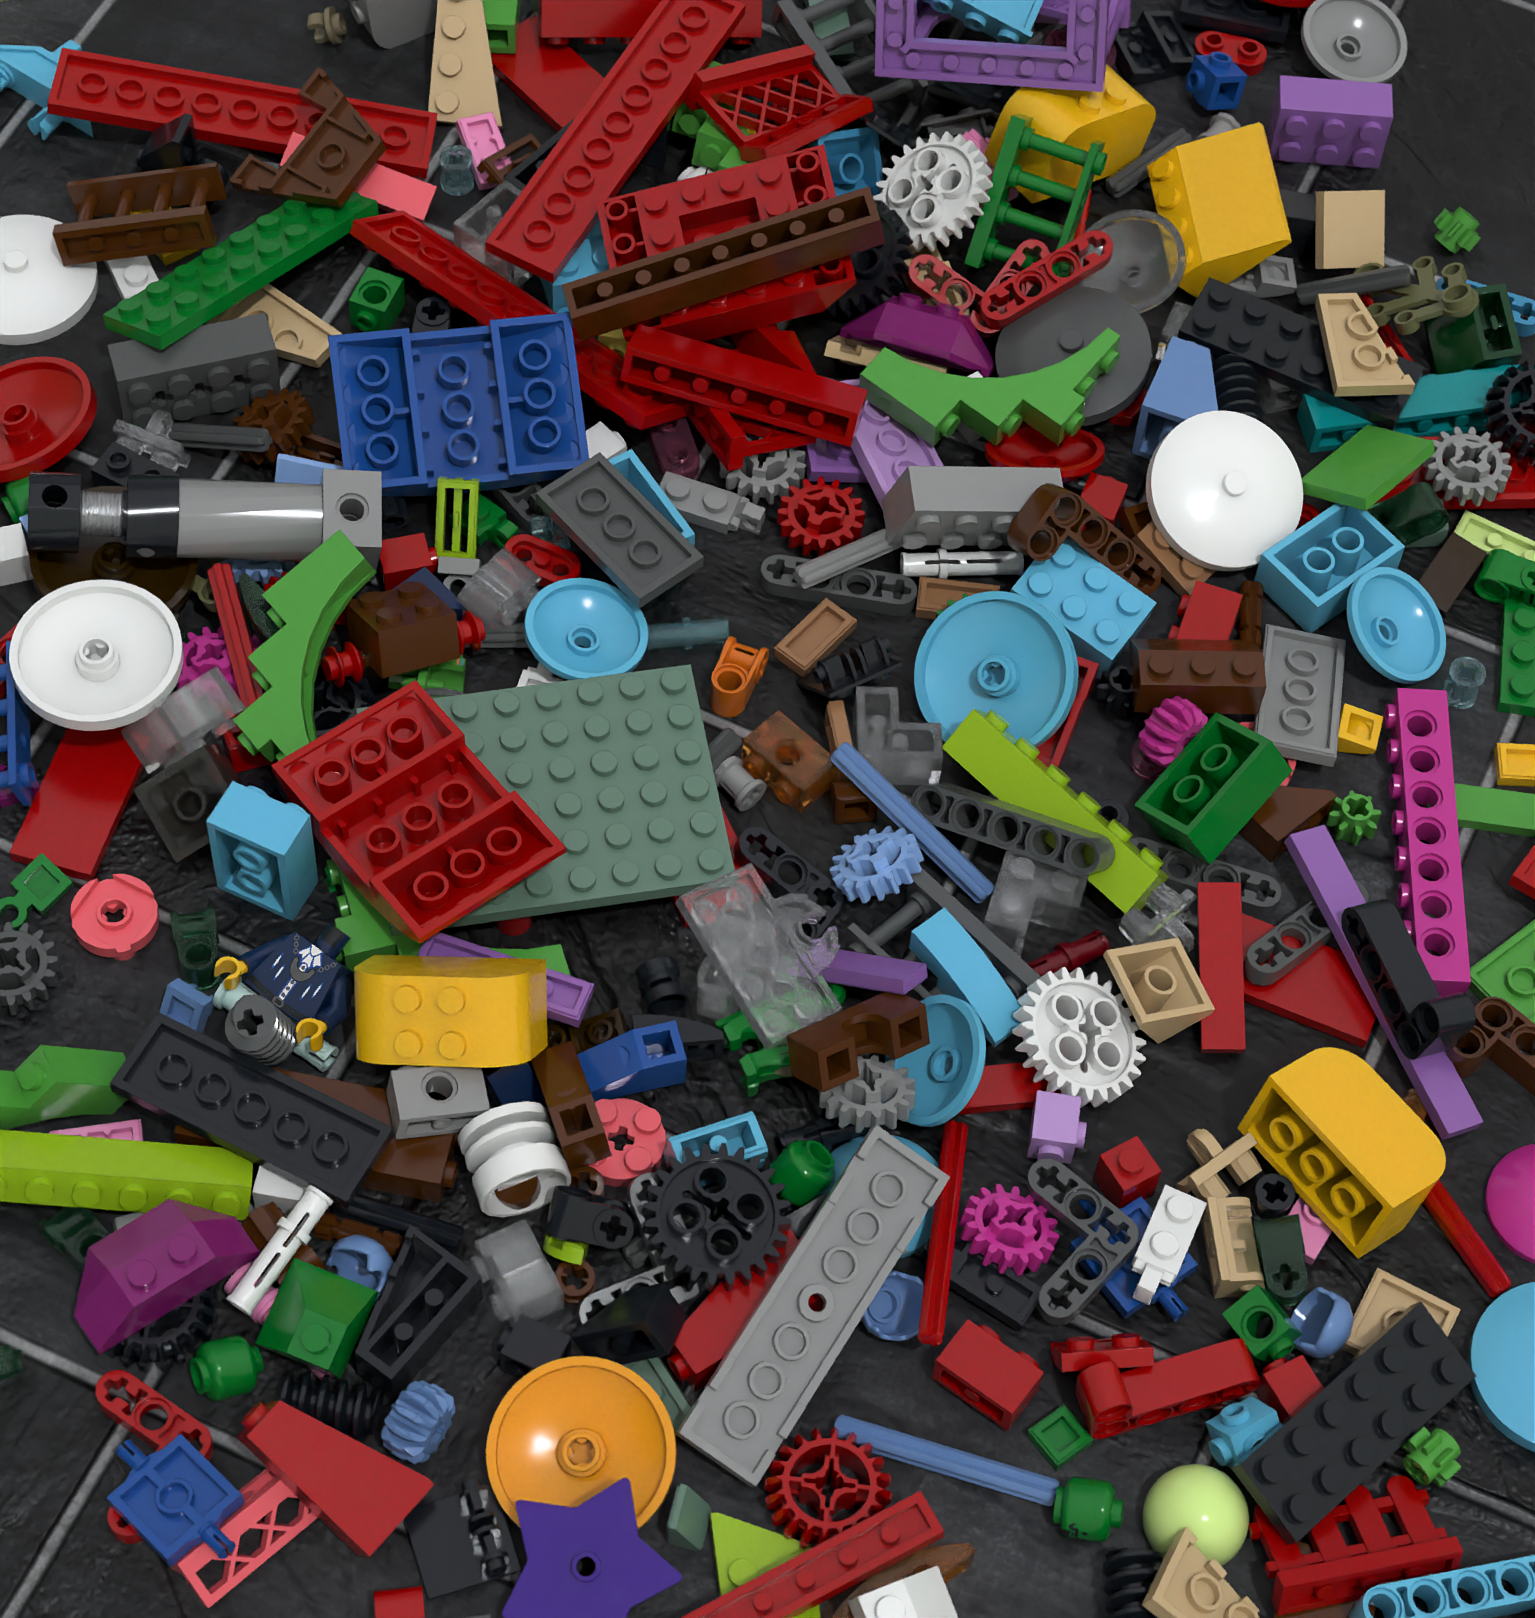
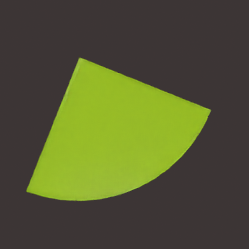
[542,1233,589,1265]

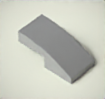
[1227,255,1297,298]

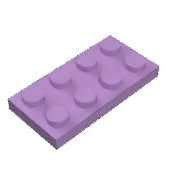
[839,379,943,510]

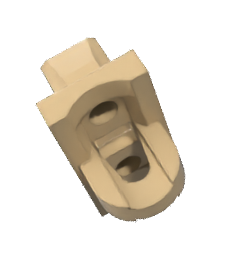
[1175,1128,1262,1202]

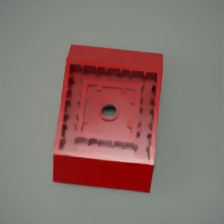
[596,144,857,342]

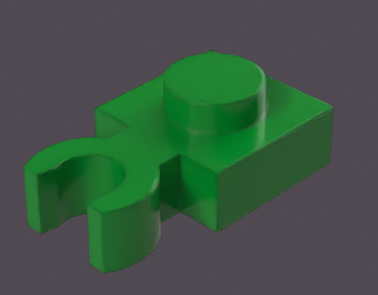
[0,853,74,931]

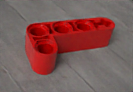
[1075,1338,1262,1439]

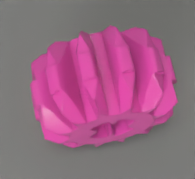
[1139,696,1208,768]

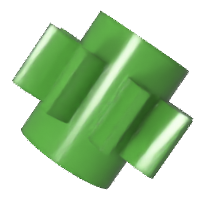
[1434,206,1481,254]
[1326,790,1381,846]
[1402,1427,1461,1487]

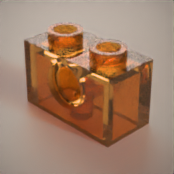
[742,710,838,813]

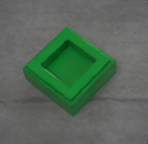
[1026,1404,1093,1471]

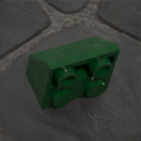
[1423,283,1523,375]

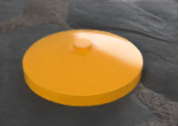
[486,1356,677,1530]

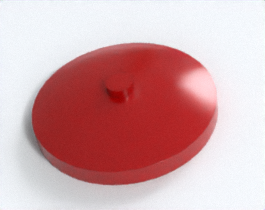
[0,356,97,483]

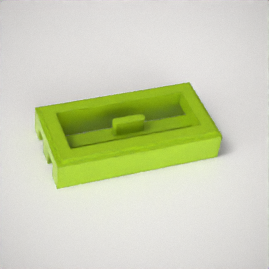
[435,476,480,559]

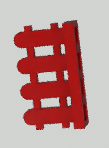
[1248,1475,1463,1616]

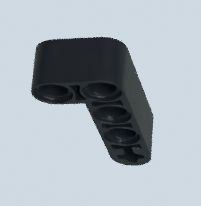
[1341,899,1476,1060]

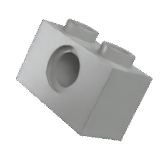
[386,1065,490,1140]

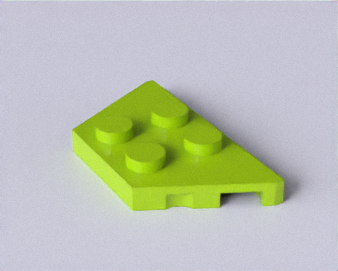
[710,1512,821,1618]

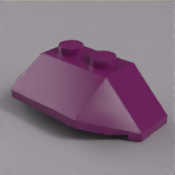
[839,293,996,378]
[74,1199,260,1355]

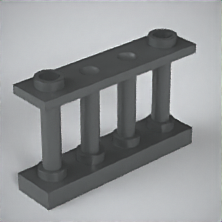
[771,0,929,130]
[845,867,1041,1001]

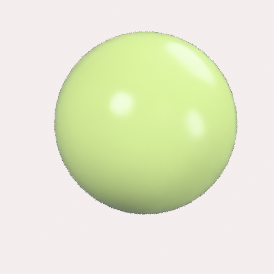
[1142,1464,1249,1566]

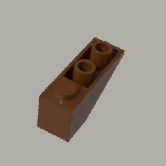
[531,1040,612,1171]

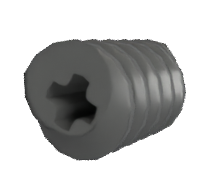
[225,994,297,1066]

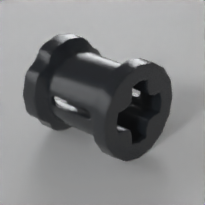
[1250,1173,1295,1229]

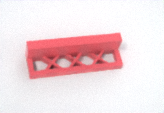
[171,1468,318,1608]

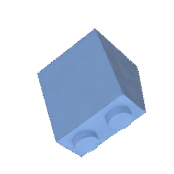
[1131,336,1218,459]

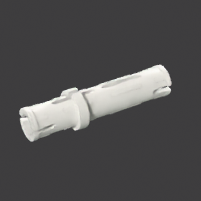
[900,549,1024,579]
[226,1185,333,1316]

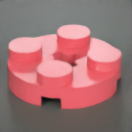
[71,874,160,961]
[584,1098,666,1187]

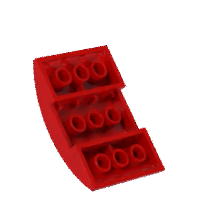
[271,680,566,943]

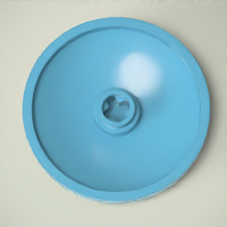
[914,591,1079,748]
[1467,1282,1535,1452]

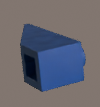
[577,1020,687,1102]

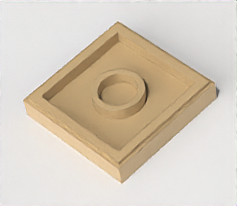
[1315,190,1385,269]
[1341,1268,1461,1355]

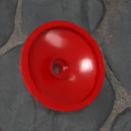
[985,424,1105,484]

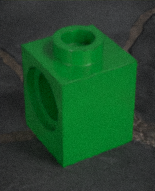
[349,267,405,332]
[1222,1285,1302,1363]

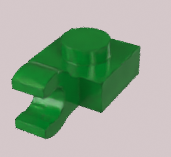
[449,494,519,551]

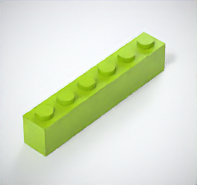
[941,709,1169,915]
[0,1130,253,1220]

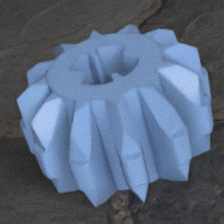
[381,1380,455,1464]

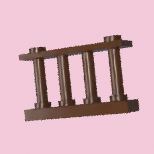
[52,162,227,266]

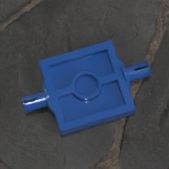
[1069,1196,1198,1322]
[106,1434,245,1567]

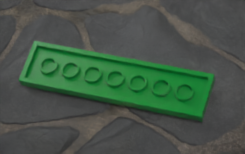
[103,192,379,350]

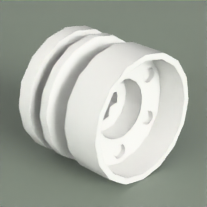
[458,1101,571,1217]

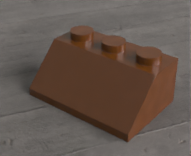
[1129,638,1267,714]

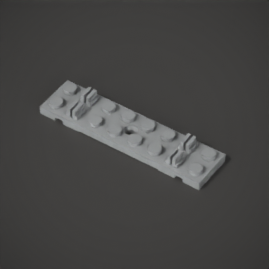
[675,1125,950,1488]

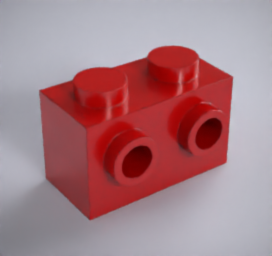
[932,1319,1044,1431]

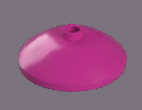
[1485,1144,1535,1264]

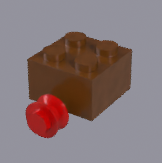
[321,581,486,687]

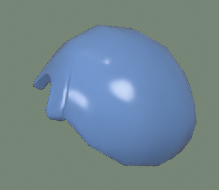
[327,1234,393,1307]
[861,1270,924,1341]
[1291,1287,1354,1358]

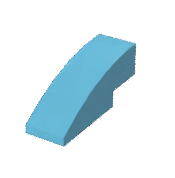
[909,907,1021,1047]

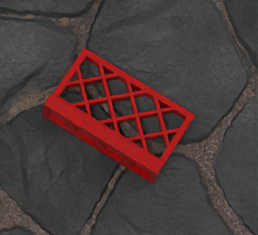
[684,44,841,149]
[687,348,817,471]

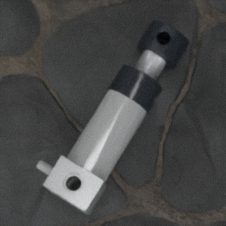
[27,469,382,581]

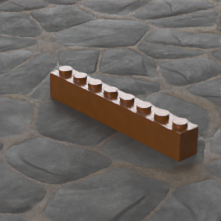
[562,186,886,341]

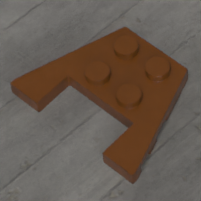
[229,67,387,208]

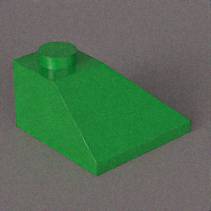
[255,1258,379,1379]

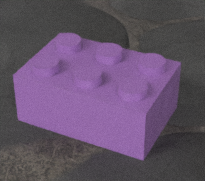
[1267,75,1393,168]

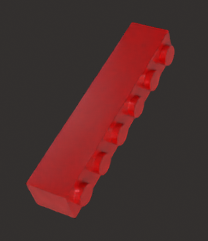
[538,0,762,44]
[620,324,868,447]

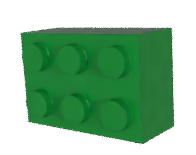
[1134,712,1293,865]

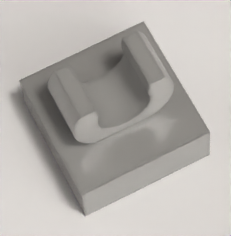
[438,556,482,597]

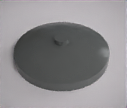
[995,287,1152,427]

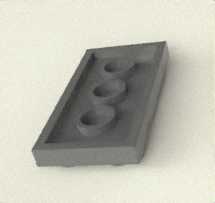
[536,452,704,608]

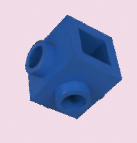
[1185,52,1247,110]

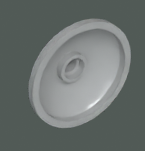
[1301,0,1407,83]

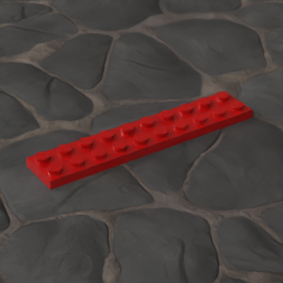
[485,0,746,283]
[47,48,438,179]
[350,210,692,430]

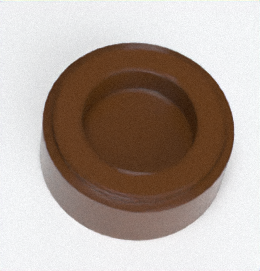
[494,1176,541,1210]

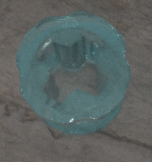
[439,145,474,196]
[1442,656,1486,710]

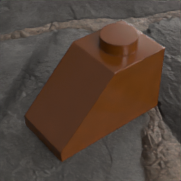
[1238,786,1337,863]

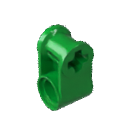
[1474,549,1535,607]

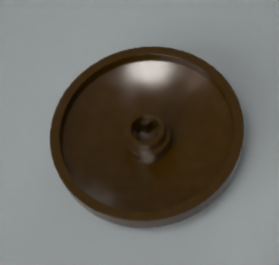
[29,486,198,615]

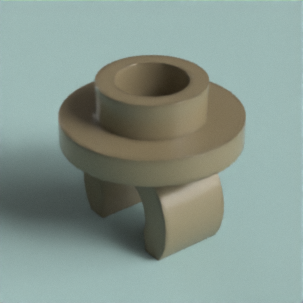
[307,6,347,44]

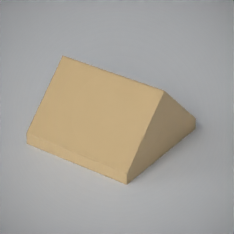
[1103,937,1215,1044]

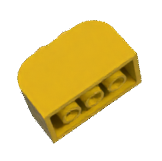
[984,64,1156,204]
[354,955,548,1068]
[1237,1047,1446,1259]

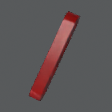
[980,230,1113,328]

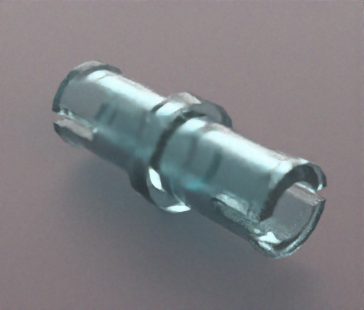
[647,616,729,650]

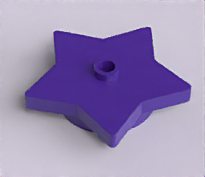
[502,1478,683,1618]

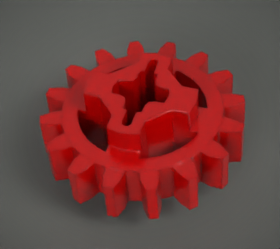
[777,477,865,557]

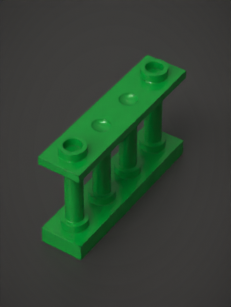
[964,113,1108,277]

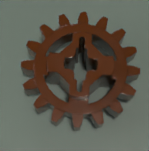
[232,388,315,465]

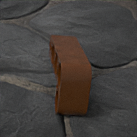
[1007,483,1162,595]
[1446,996,1535,1096]

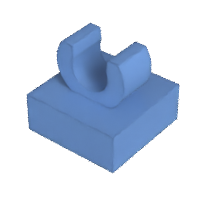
[159,978,214,1034]

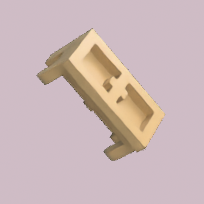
[1201,1196,1265,1299]

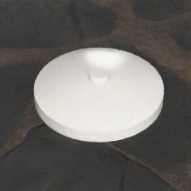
[0,215,99,345]
[1146,411,1303,571]
[9,579,184,731]

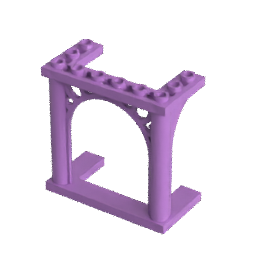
[875,0,1131,92]

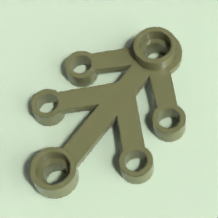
[1354,256,1480,335]

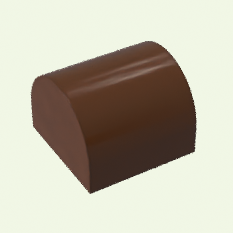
[830,780,877,824]

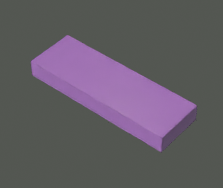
[793,946,928,995]

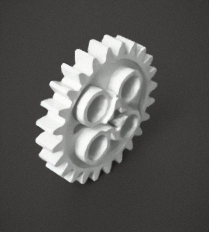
[873,131,993,252]
[1012,967,1146,1108]

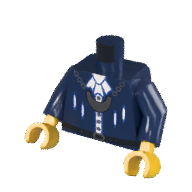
[214,923,353,1051]

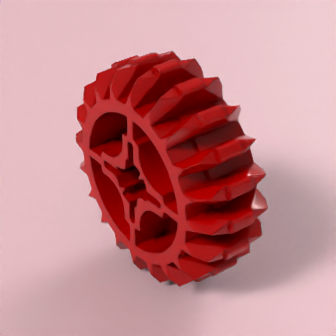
[764,1427,892,1550]

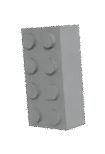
[881,466,1063,550]

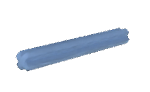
[830,742,995,903]
[833,1414,1059,1506]

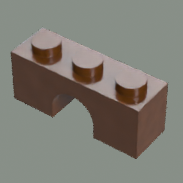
[786,992,930,1092]

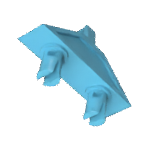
[0,40,93,140]

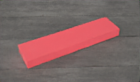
[279,132,437,224]

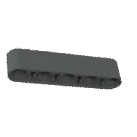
[911,782,1115,875]

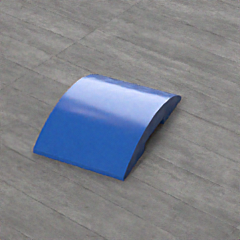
[328,312,589,497]

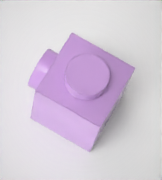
[1027,1090,1087,1164]

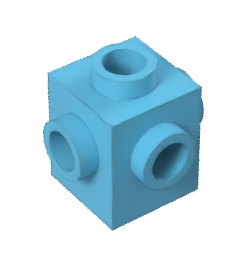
[1206,1396,1280,1469]

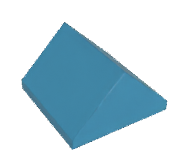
[806,127,883,203]

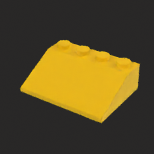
[1147,122,1292,298]

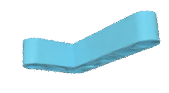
[1349,1555,1535,1618]

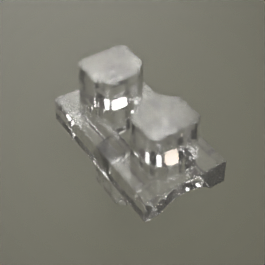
[113,410,191,472]
[1119,883,1197,954]

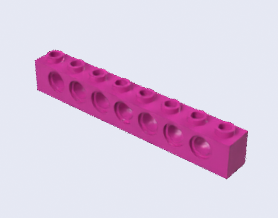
[1384,688,1471,997]

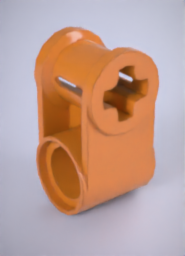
[709,636,769,718]

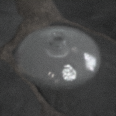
[1071,209,1186,314]

